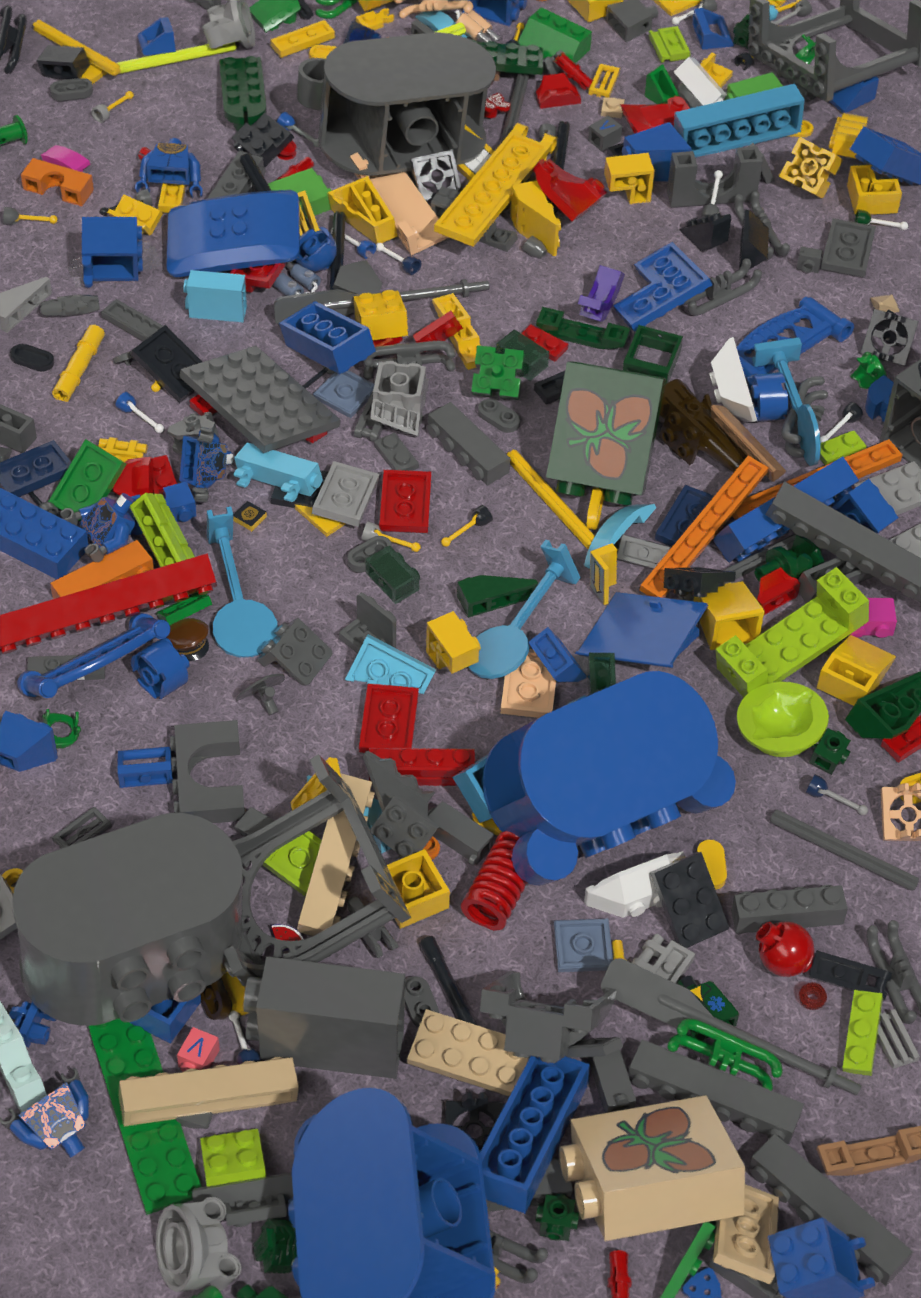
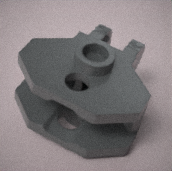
[167,412,220,455]

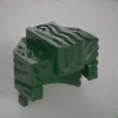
[254,1219,297,1274]

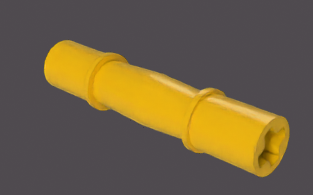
[52,325,105,402]

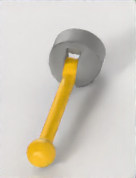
[91,91,134,123]
[362,522,421,552]

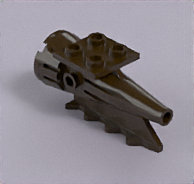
[658,379,747,473]

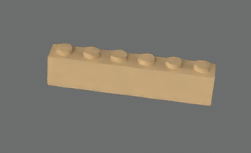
[297,774,375,936]
[119,1057,299,1126]

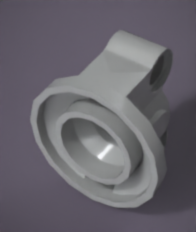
[202,0,255,49]
[156,1197,241,1292]

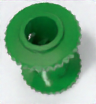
[0,115,28,145]

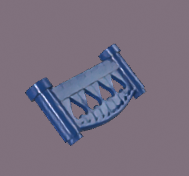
[736,296,854,379]
[17,613,170,698]

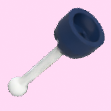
[376,243,421,276]
[229,1010,261,1065]

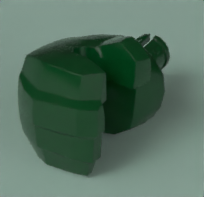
[754,535,824,582]

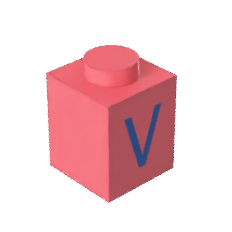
[177,1027,220,1072]

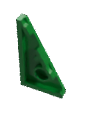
[660,1221,716,1298]

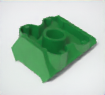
[249,0,301,33]

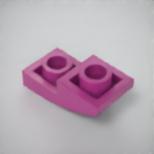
[41,145,90,172]

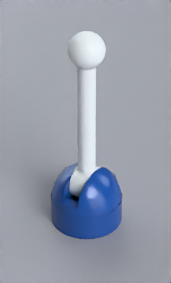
[331,228,376,259]
[115,392,164,433]

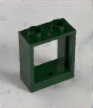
[623,325,683,384]

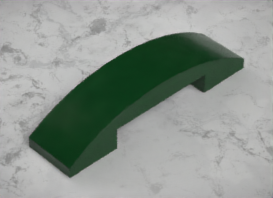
[536,306,630,349]

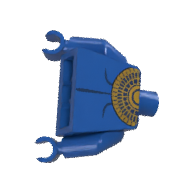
[135,138,203,198]

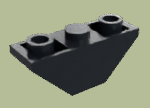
[679,212,732,251]

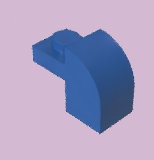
[865,375,894,422]

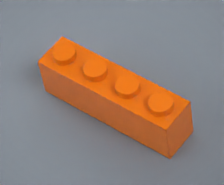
[50,540,154,599]

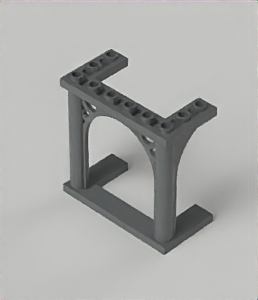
[748,0,921,102]
[224,754,411,986]

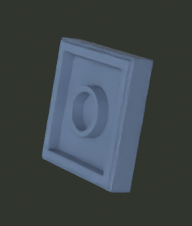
[313,370,374,418]
[553,919,613,972]

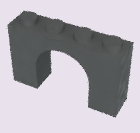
[667,146,763,207]
[170,720,245,823]

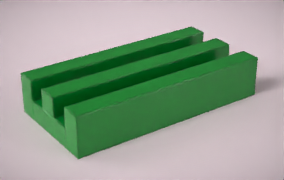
[156,592,212,625]

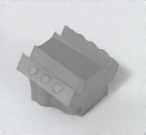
[371,361,429,436]

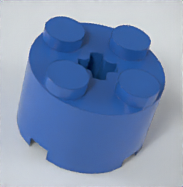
[746,372,788,422]
[131,638,190,699]

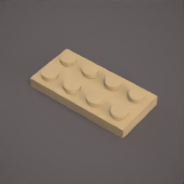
[407,1009,530,1097]
[713,1184,779,1284]

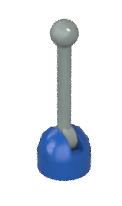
[277,112,320,147]

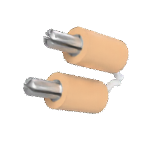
[455,10,500,42]

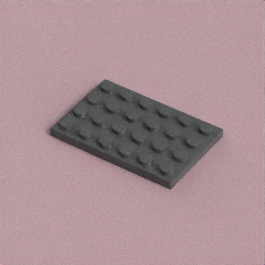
[180,346,341,453]

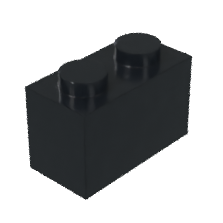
[37,45,90,79]

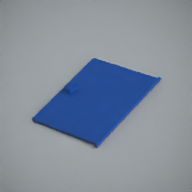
[575,592,708,668]

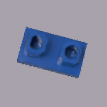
[9,1001,56,1047]

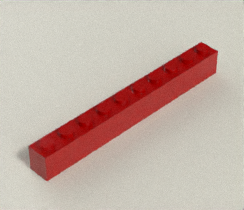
[0,553,217,654]

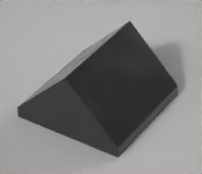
[739,209,769,270]

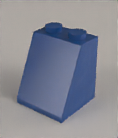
[622,122,691,182]

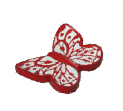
[484,93,511,118]

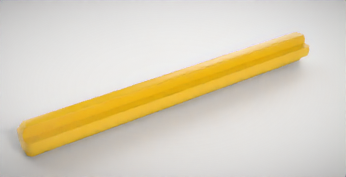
[33,20,121,76]
[506,449,595,549]

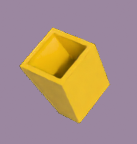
[693,581,764,650]

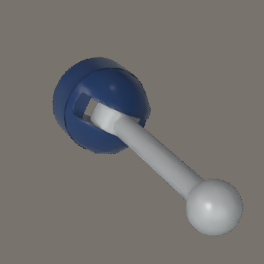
[806,774,868,815]

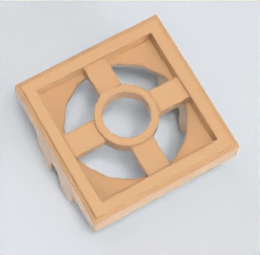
[881,783,921,841]

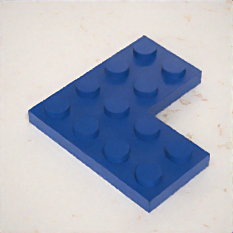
[614,242,712,332]

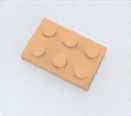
[500,649,556,718]

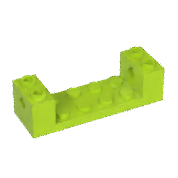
[715,567,869,698]

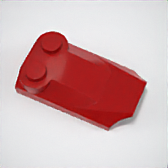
[620,96,690,134]

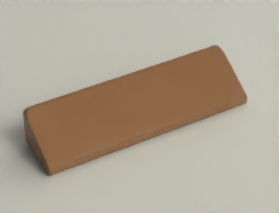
[711,405,786,482]

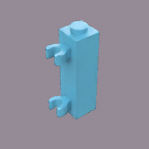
[233,442,323,502]

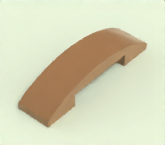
[816,1126,921,1176]

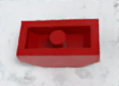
[535,73,581,109]
[113,457,153,497]
[756,567,801,615]

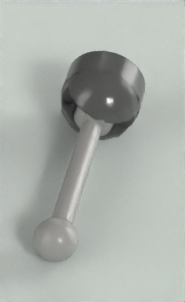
[770,0,812,25]

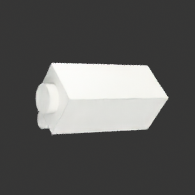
[674,57,727,105]

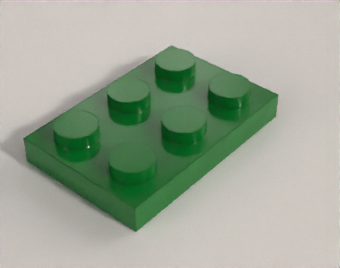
[48,439,127,522]

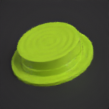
[737,682,829,757]

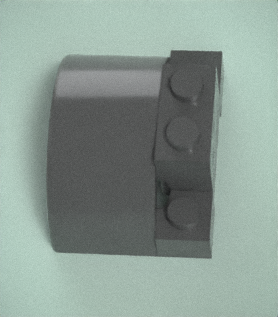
[480,971,617,1063]

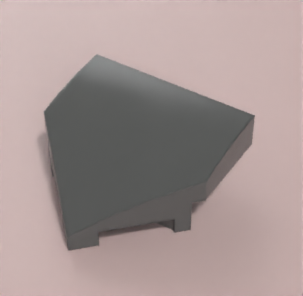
[332,260,382,295]

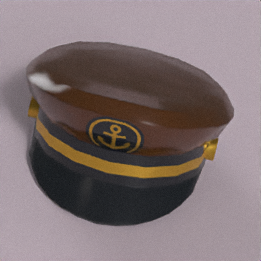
[166,618,209,661]

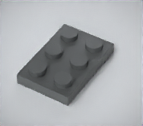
[821,218,876,277]

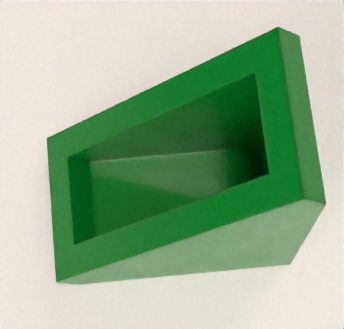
[644,64,680,104]

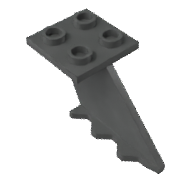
[363,751,440,858]

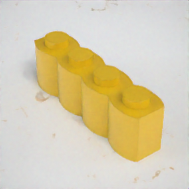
[829,112,868,159]

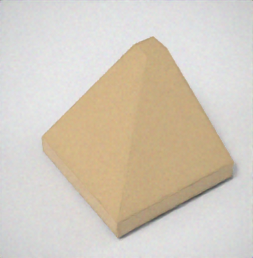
[871,295,899,313]

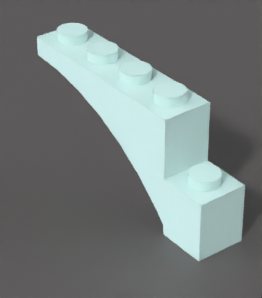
[0,1002,47,1113]

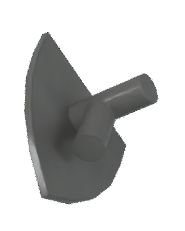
[236,674,285,716]

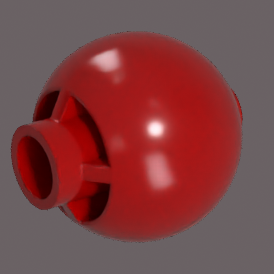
[756,921,815,977]

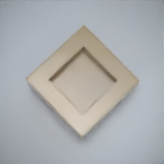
[601,97,625,118]

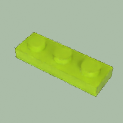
[842,990,883,1076]

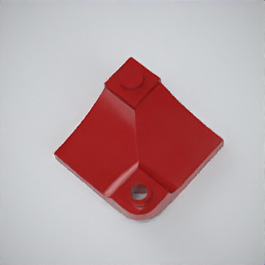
[532,159,607,221]

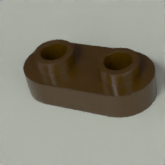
[201,978,232,1020]

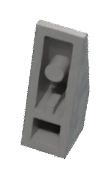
[0,277,52,333]

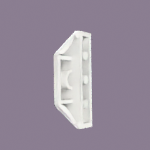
[709,338,757,422]
[584,851,685,918]

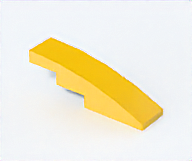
[432,293,481,370]

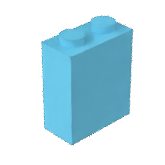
[183,270,247,322]

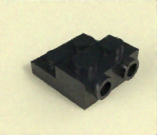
[232,113,294,167]
[664,567,736,597]

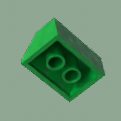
[518,7,592,64]

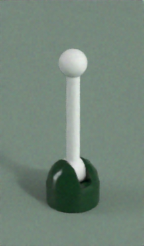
[855,209,908,230]

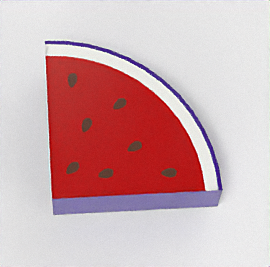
[271,924,304,951]

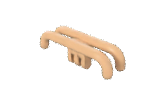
[394,0,473,19]

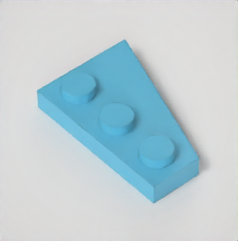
[345,634,436,694]

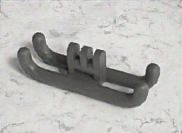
[734,191,790,261]
[683,258,762,316]
[363,341,456,380]
[781,376,828,458]
[867,920,921,1024]
[490,1230,548,1284]

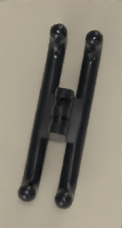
[0,5,27,74]

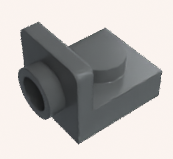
[796,247,823,273]

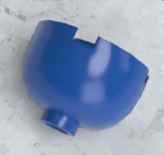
[295,227,337,272]

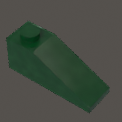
[457,575,538,618]

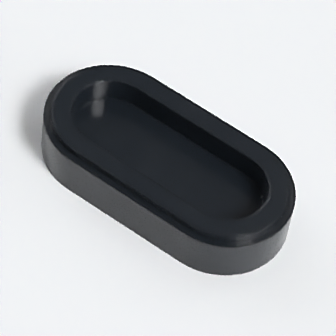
[10,344,54,372]

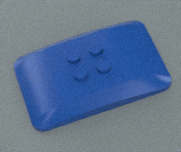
[167,190,300,277]

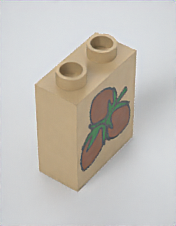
[559,1095,745,1241]

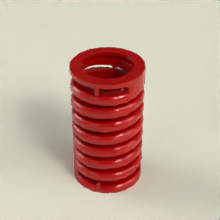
[461,831,528,931]

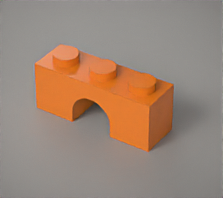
[21,158,94,206]

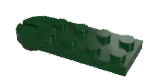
[470,39,543,75]
[219,56,267,132]

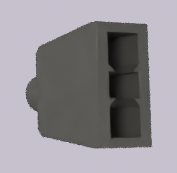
[606,0,658,42]

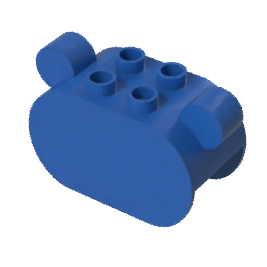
[483,671,736,886]
[288,1088,496,1298]

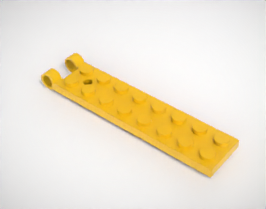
[434,123,557,247]

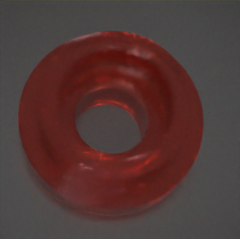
[798,982,827,1010]

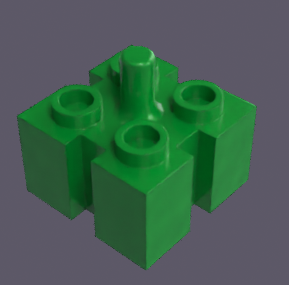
[471,345,525,400]

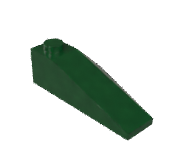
[845,671,921,739]

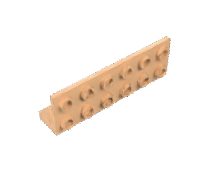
[350,152,449,255]

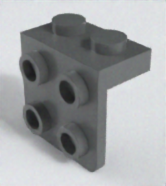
[339,592,396,653]
[257,618,332,686]

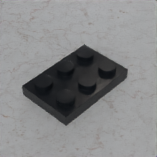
[131,325,202,403]
[650,852,730,948]

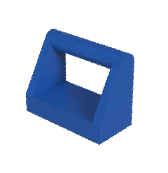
[692,8,734,50]
[137,17,176,55]
[528,627,587,682]
[117,746,173,788]

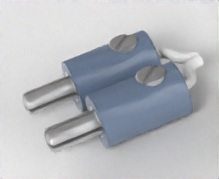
[273,261,321,296]

